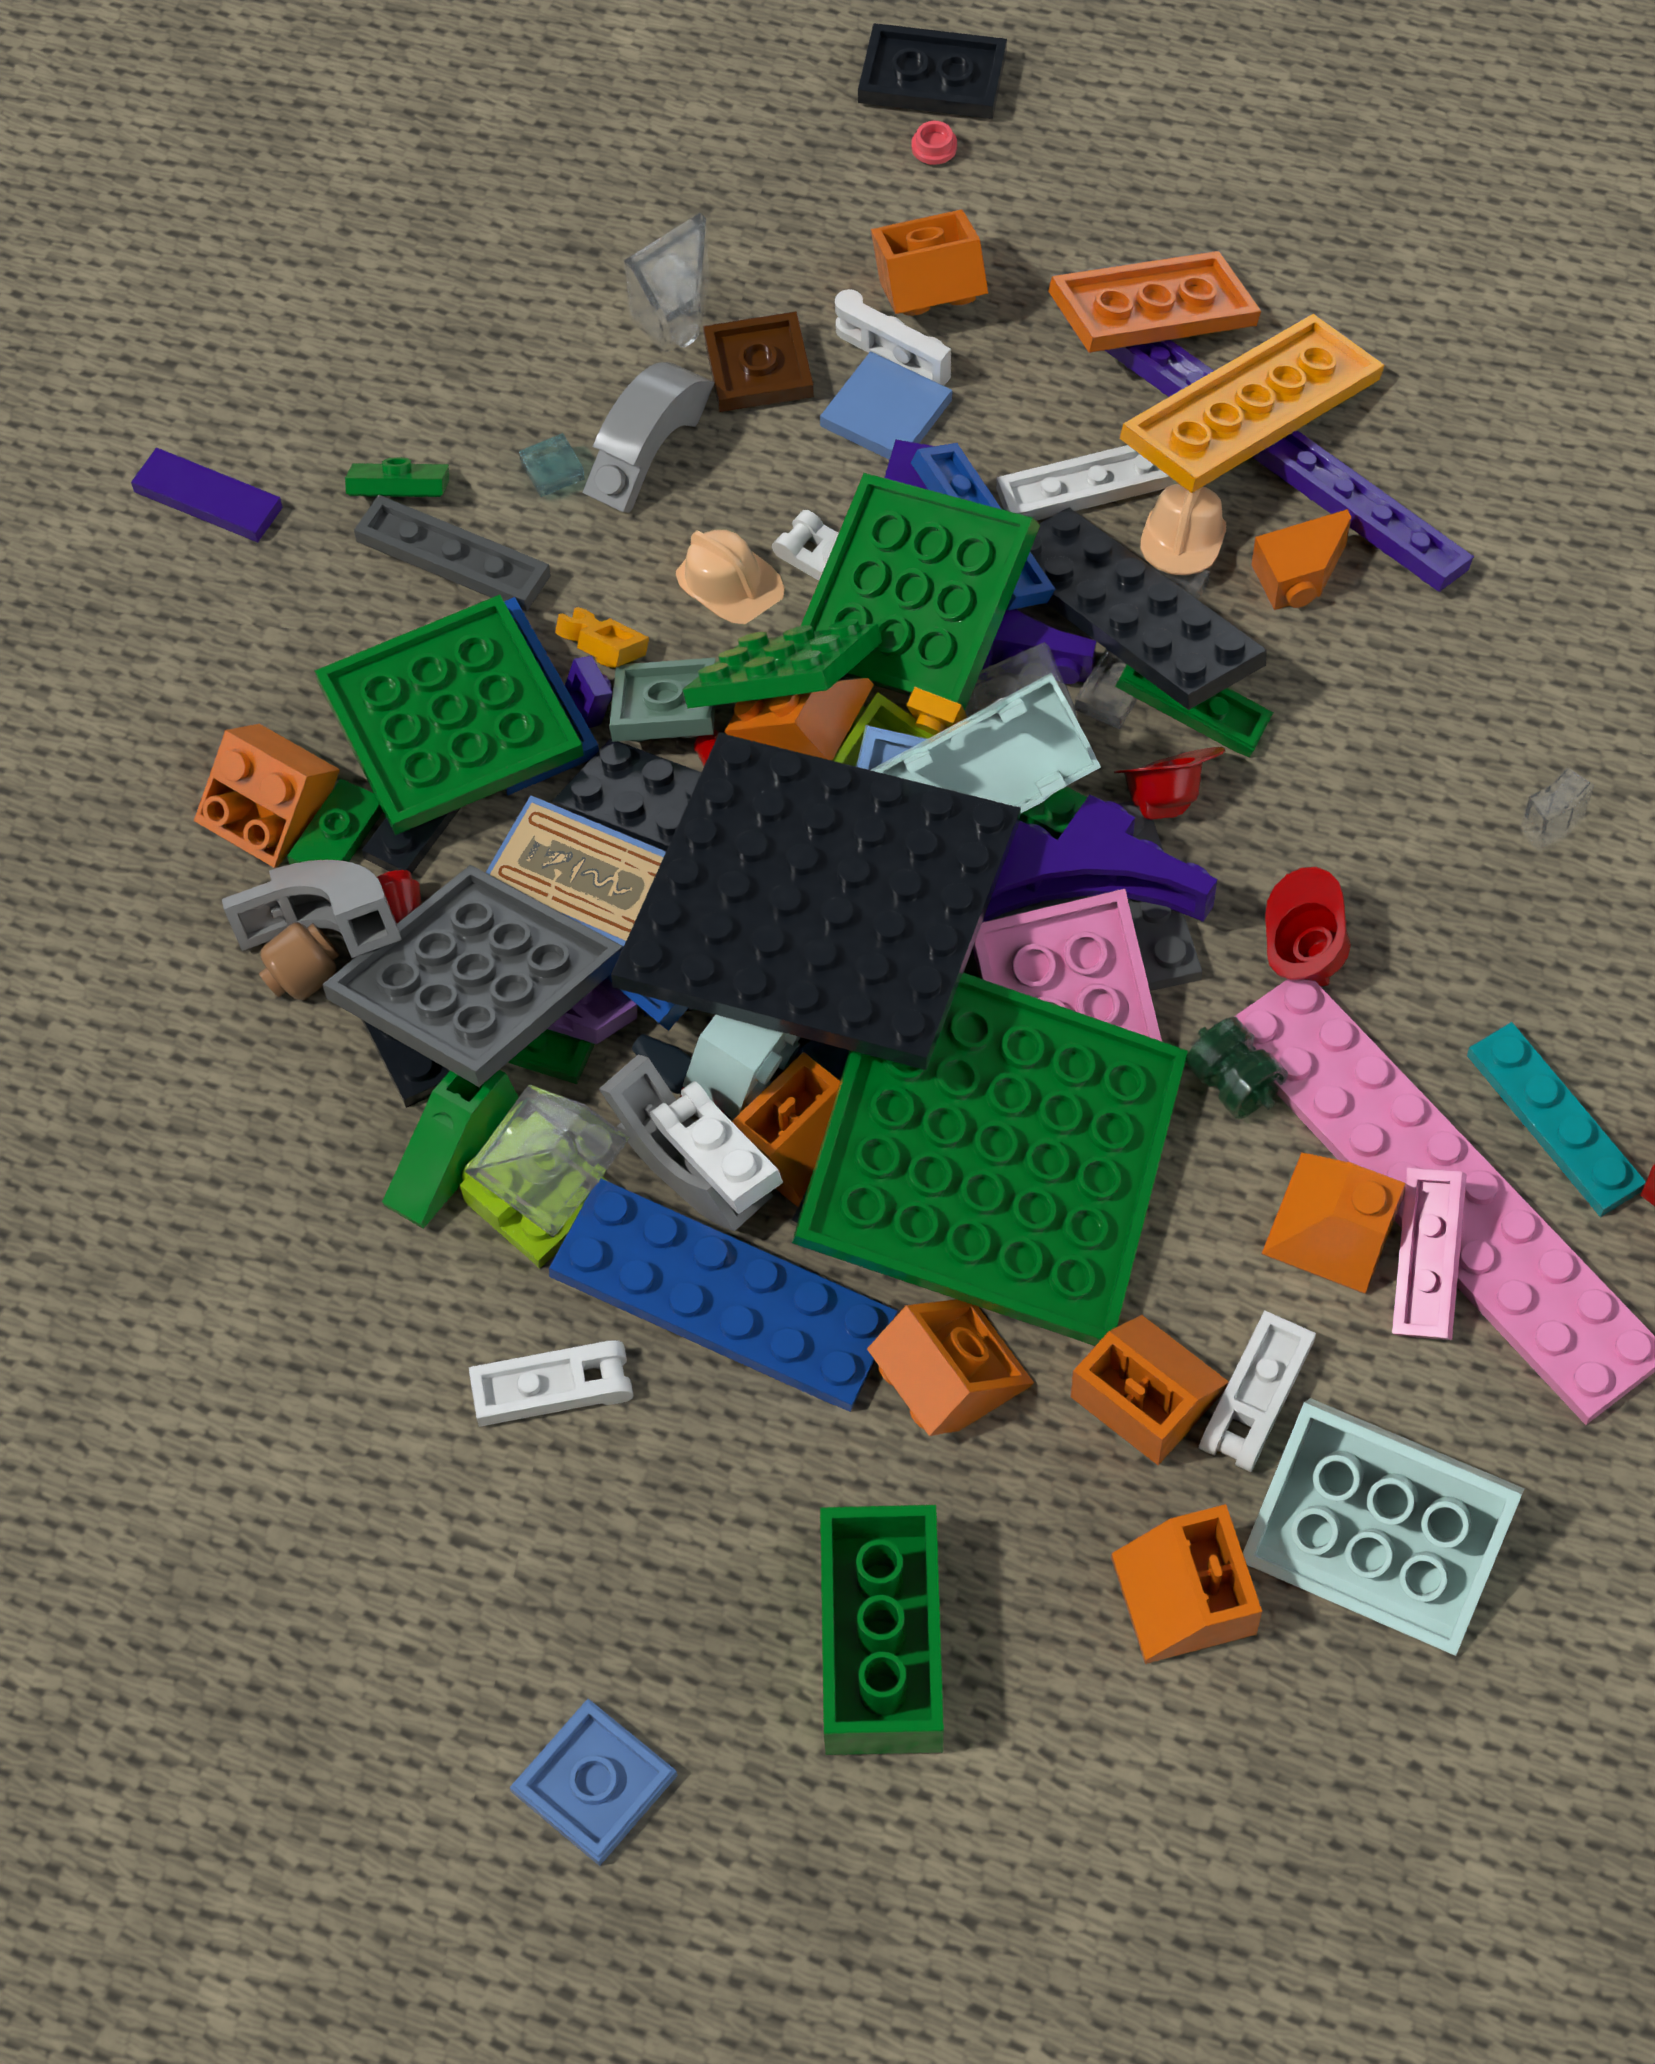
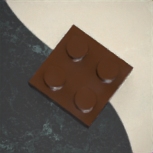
[703,311,814,412]

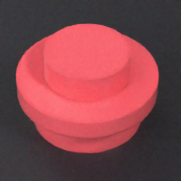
[911,121,957,165]

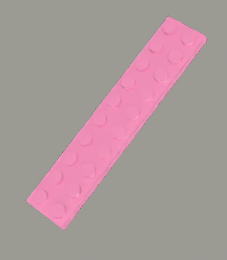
[1221,979,1655,1425]

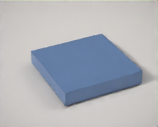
[820,351,952,460]
[510,1699,678,1866]

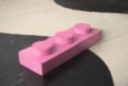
[1392,1168,1467,1340]

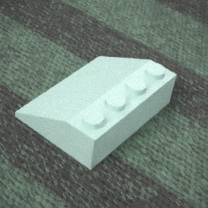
[1243,1398,1525,1656]

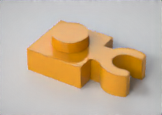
[555,607,649,668]
[907,687,968,735]

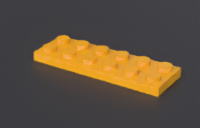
[1119,314,1385,493]

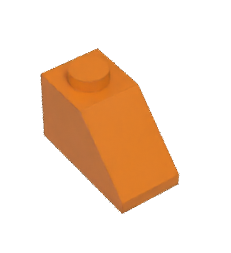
[1251,509,1351,610]

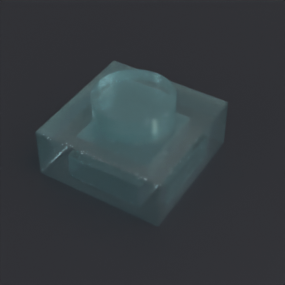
[519,433,585,497]

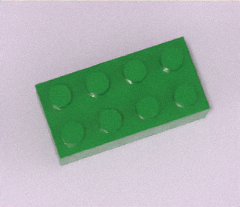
[820,1505,944,1755]

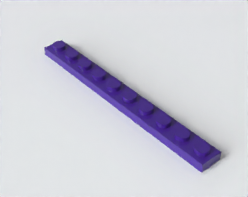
[1070,325,1474,592]

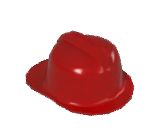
[1114,747,1226,820]
[1265,867,1351,987]

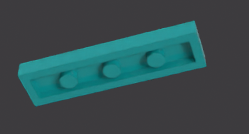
[1467,1022,1646,1217]

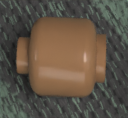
[259,922,340,1000]

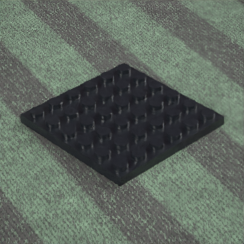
[611,733,1021,1070]

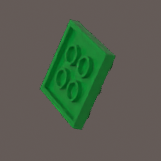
[682,619,882,709]

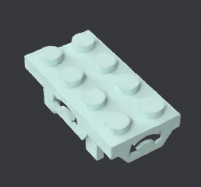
[871,673,1101,813]

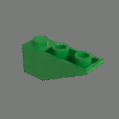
[382,1070,525,1229]

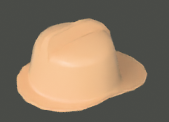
[1140,484,1226,576]
[676,530,785,624]

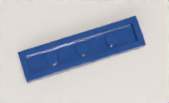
[911,443,1055,610]

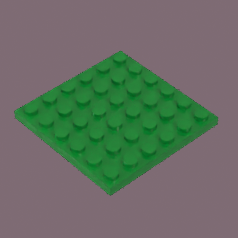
[792,973,1188,1346]

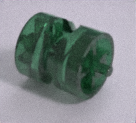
[1185,1017,1288,1119]

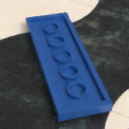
[549,1177,898,1412]

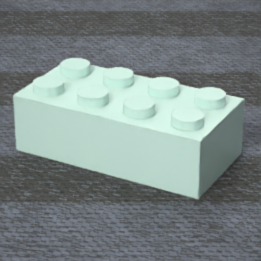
[683,1015,801,1119]

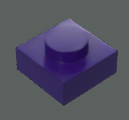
[565,656,612,728]

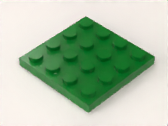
[801,473,1041,710]
[314,595,584,835]

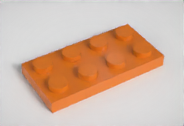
[1048,251,1261,353]

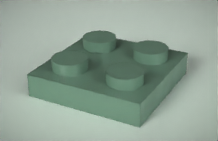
[609,658,716,742]

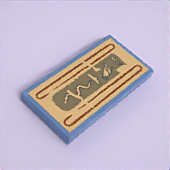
[485,795,666,947]

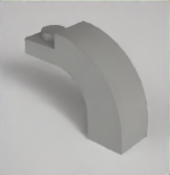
[582,362,715,513]
[222,860,402,958]
[599,1054,773,1231]

